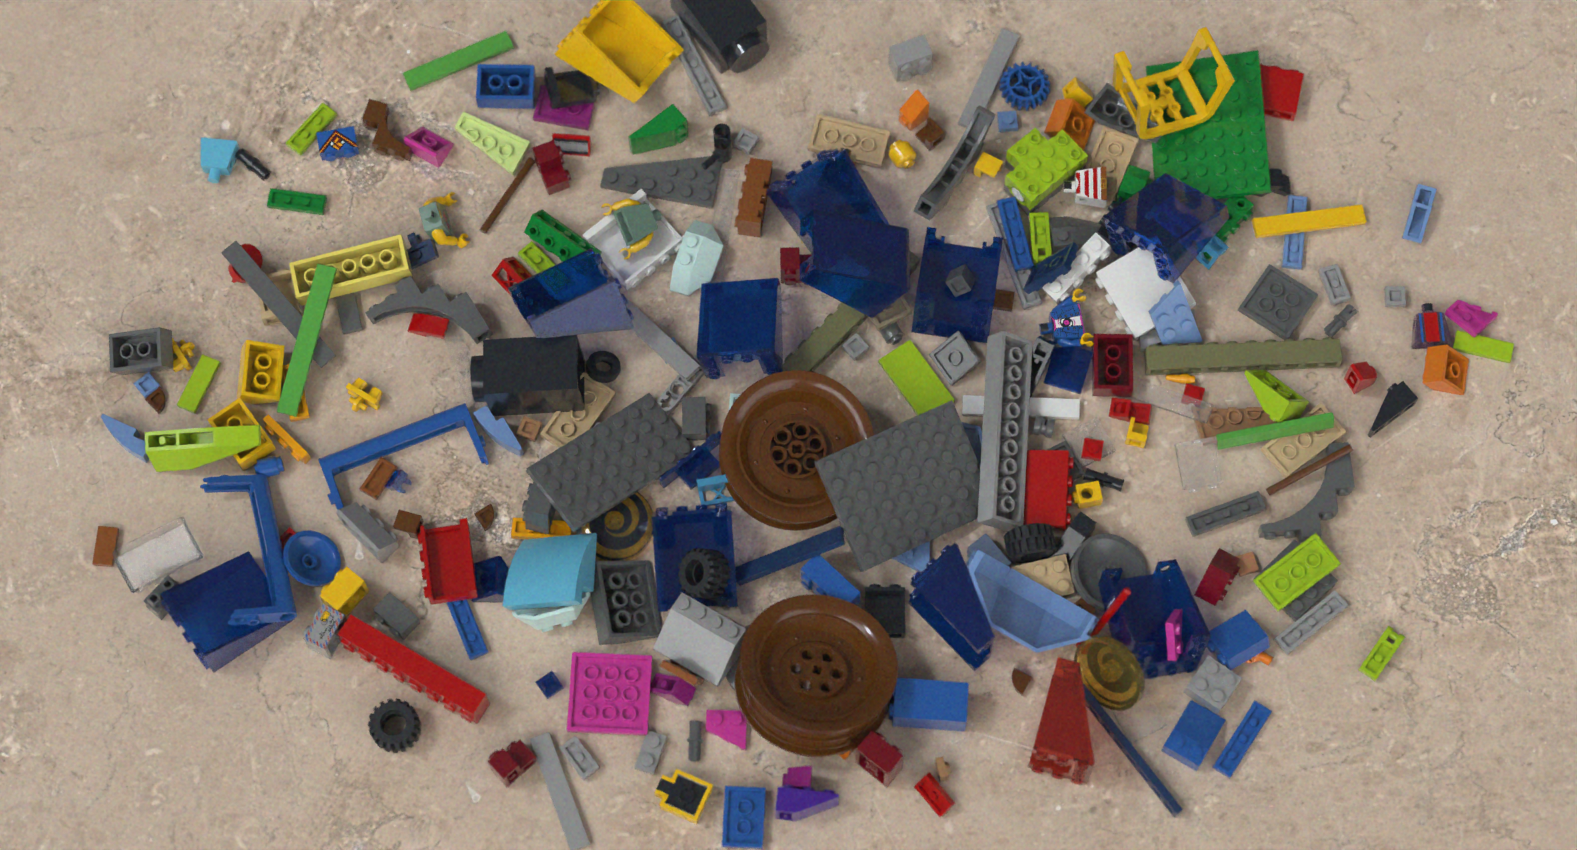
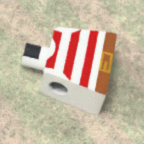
[1063,167,1107,208]

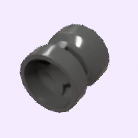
[1032,415,1055,438]

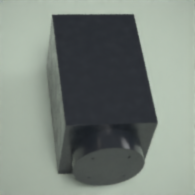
[671,0,770,74]
[470,334,585,416]

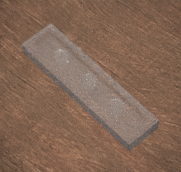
[1133,380,1214,424]

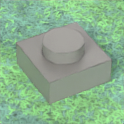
[733,128,759,155]
[1384,286,1406,307]
[842,333,869,361]

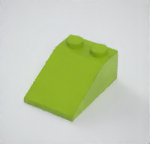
[1244,370,1309,423]

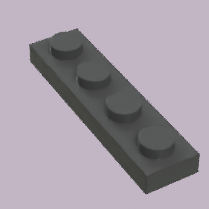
[1185,491,1266,537]

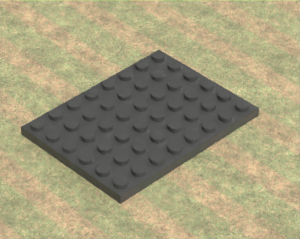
[814,400,980,572]

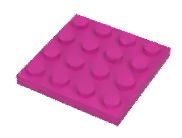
[567,652,652,736]

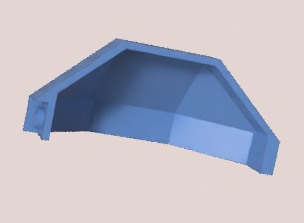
[965,548,1099,653]

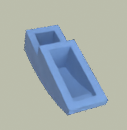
[1402,184,1437,244]
[473,405,524,457]
[101,414,149,463]

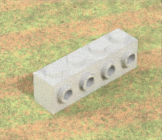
[1042,233,1112,304]

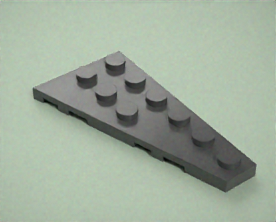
[600,156,722,209]

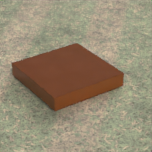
[660,660,705,686]

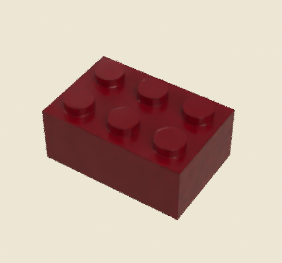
[1092,334,1133,397]
[855,730,903,788]

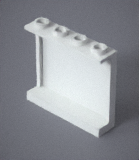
[582,189,684,290]
[1095,237,1196,341]

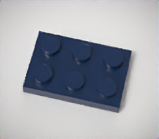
[1023,242,1079,295]

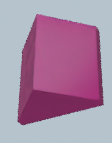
[404,126,454,168]

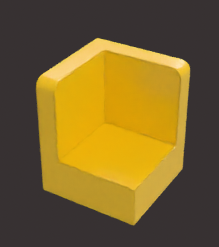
[1062,77,1093,107]
[973,152,1003,178]
[1125,417,1149,448]

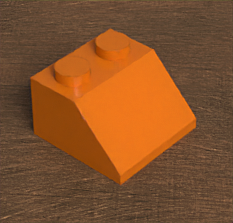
[1044,98,1095,150]
[1422,345,1469,395]

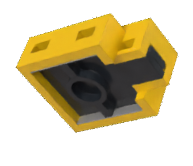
[654,769,713,825]

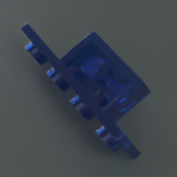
[659,431,721,490]

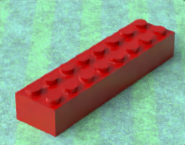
[338,615,490,724]

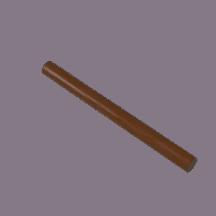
[480,157,535,234]
[1266,444,1353,496]

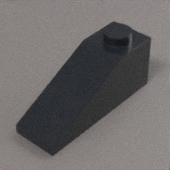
[1030,336,1058,397]
[1368,381,1418,438]
[1048,511,1097,564]

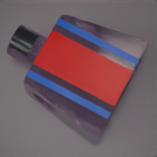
[1411,303,1452,349]

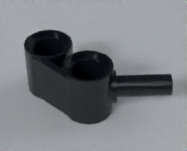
[701,123,732,170]

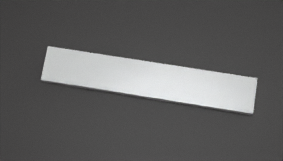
[962,395,1080,420]

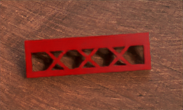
[491,256,564,328]

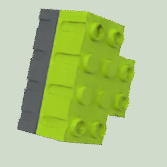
[1003,127,1088,216]

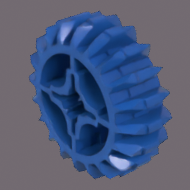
[999,61,1050,111]

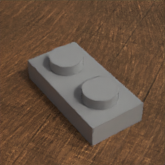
[1318,264,1351,306]
[634,730,667,775]
[559,736,600,781]

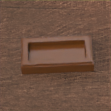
[359,457,398,500]
[92,526,119,567]

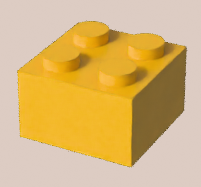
[320,566,369,617]

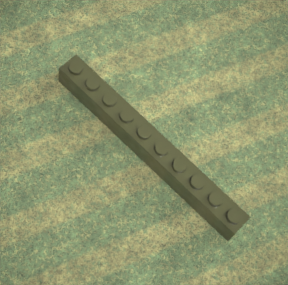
[771,245,920,375]
[1144,337,1342,375]

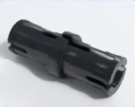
[235,148,271,181]
[1083,468,1124,492]

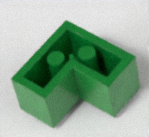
[1116,165,1152,212]

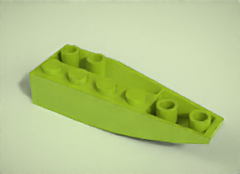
[145,425,261,472]

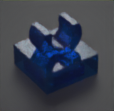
[385,470,412,493]
[535,671,564,700]

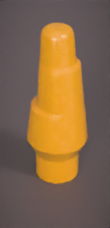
[1166,374,1195,384]

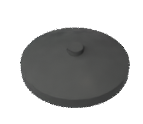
[1071,533,1147,612]

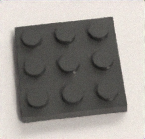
[1238,264,1319,340]
[1253,539,1338,622]

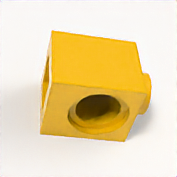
[1072,481,1103,509]

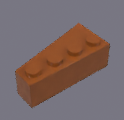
[734,158,773,238]

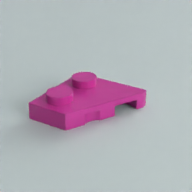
[1445,300,1498,338]
[1166,609,1183,661]
[706,710,747,750]

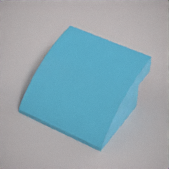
[503,533,597,610]

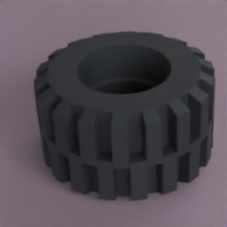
[1004,523,1057,563]
[678,548,730,599]
[368,698,421,753]

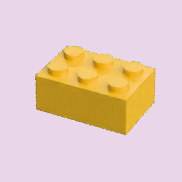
[207,398,276,471]

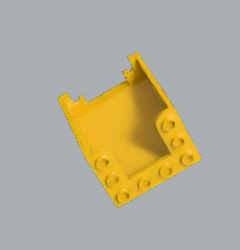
[554,0,684,103]

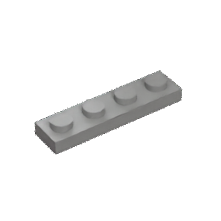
[1274,590,1348,655]

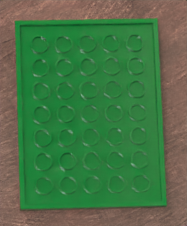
[1146,50,1271,207]

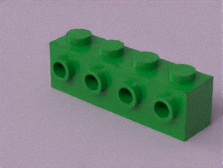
[1187,196,1254,264]
[524,210,602,275]

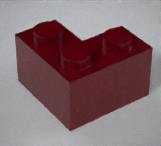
[532,140,572,195]
[780,247,819,285]
[1194,548,1240,606]
[487,739,537,788]

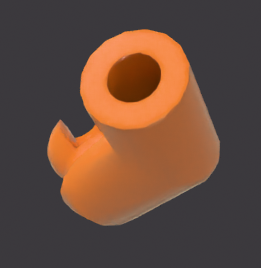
[1246,651,1273,666]

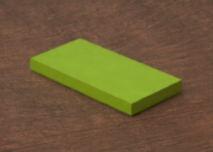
[878,340,955,415]
[1253,533,1341,612]

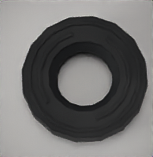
[586,351,621,383]

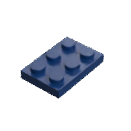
[722,786,766,849]

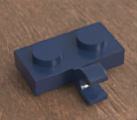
[407,232,439,270]

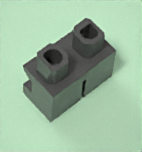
[143,575,187,620]

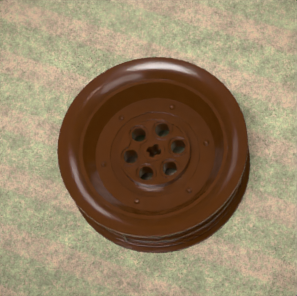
[719,370,874,531]
[735,594,898,757]

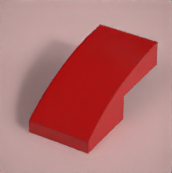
[408,313,450,339]
[1109,398,1152,425]

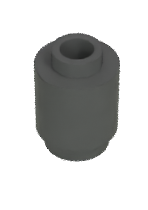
[879,322,903,345]

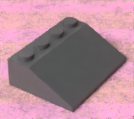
[590,560,661,645]

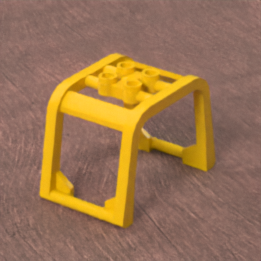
[1113,27,1235,139]

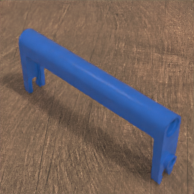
[318,403,489,511]
[200,474,297,626]

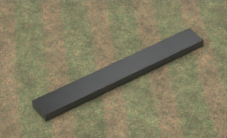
[221,241,336,368]

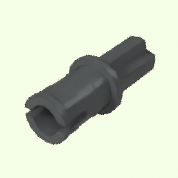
[1324,304,1357,337]
[687,720,703,762]

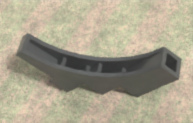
[914,105,996,221]
[365,276,493,344]
[1258,442,1355,542]

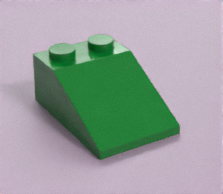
[628,104,689,155]

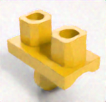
[172,338,195,373]
[346,377,383,412]

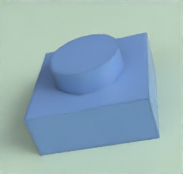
[997,111,1018,132]

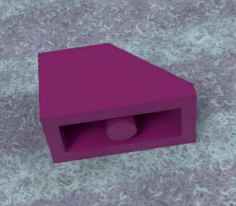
[650,673,697,706]
[782,766,812,790]

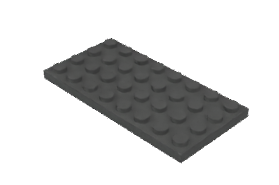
[526,393,697,532]

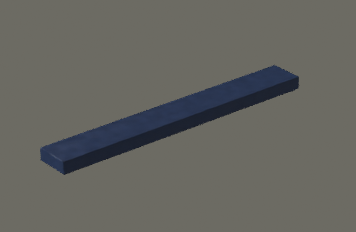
[1075,682,1183,817]

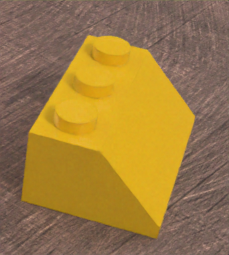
[237,340,285,404]

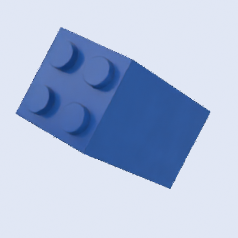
[889,678,969,732]

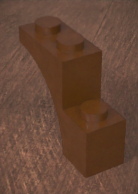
[362,99,413,161]

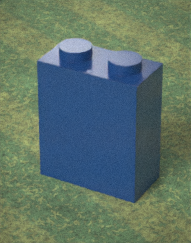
[1205,610,1270,670]

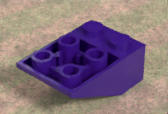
[775,785,839,822]

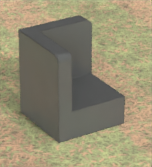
[945,264,976,297]

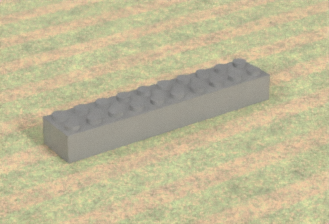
[977,331,1033,532]

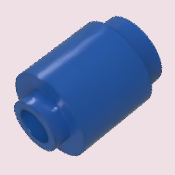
[254,455,285,477]

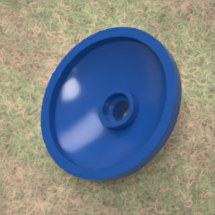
[283,530,341,586]

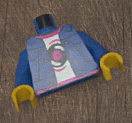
[1039,289,1094,350]

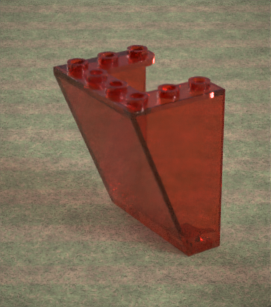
[1028,657,1094,785]

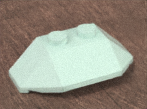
[670,220,724,296]
[512,592,590,632]

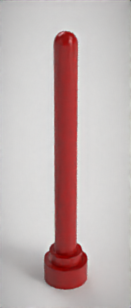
[1076,588,1131,653]

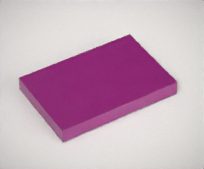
[533,85,595,131]

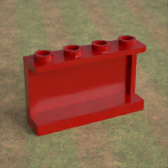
[1260,63,1304,121]
[1023,450,1074,531]
[417,518,478,605]

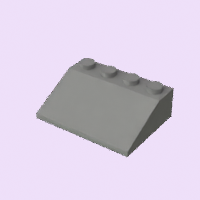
[653,593,747,687]

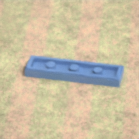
[1282,195,1308,270]

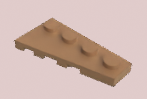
[1191,407,1277,446]

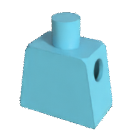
[201,137,240,183]

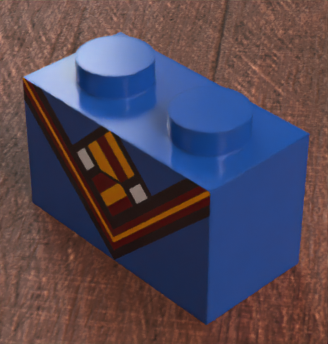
[316,126,360,161]

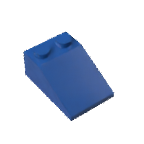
[1161,700,1226,771]

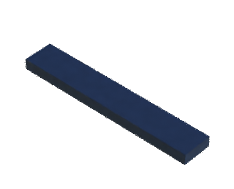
[735,526,845,586]

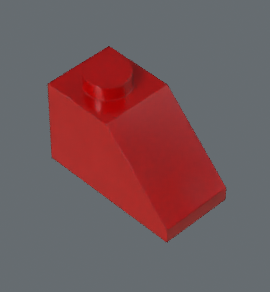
[1344,361,1377,394]

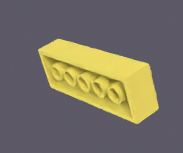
[289,234,413,306]

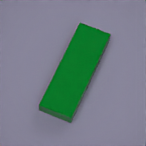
[267,188,327,215]

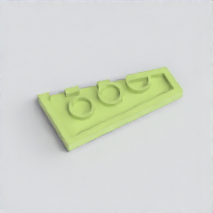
[455,112,531,176]

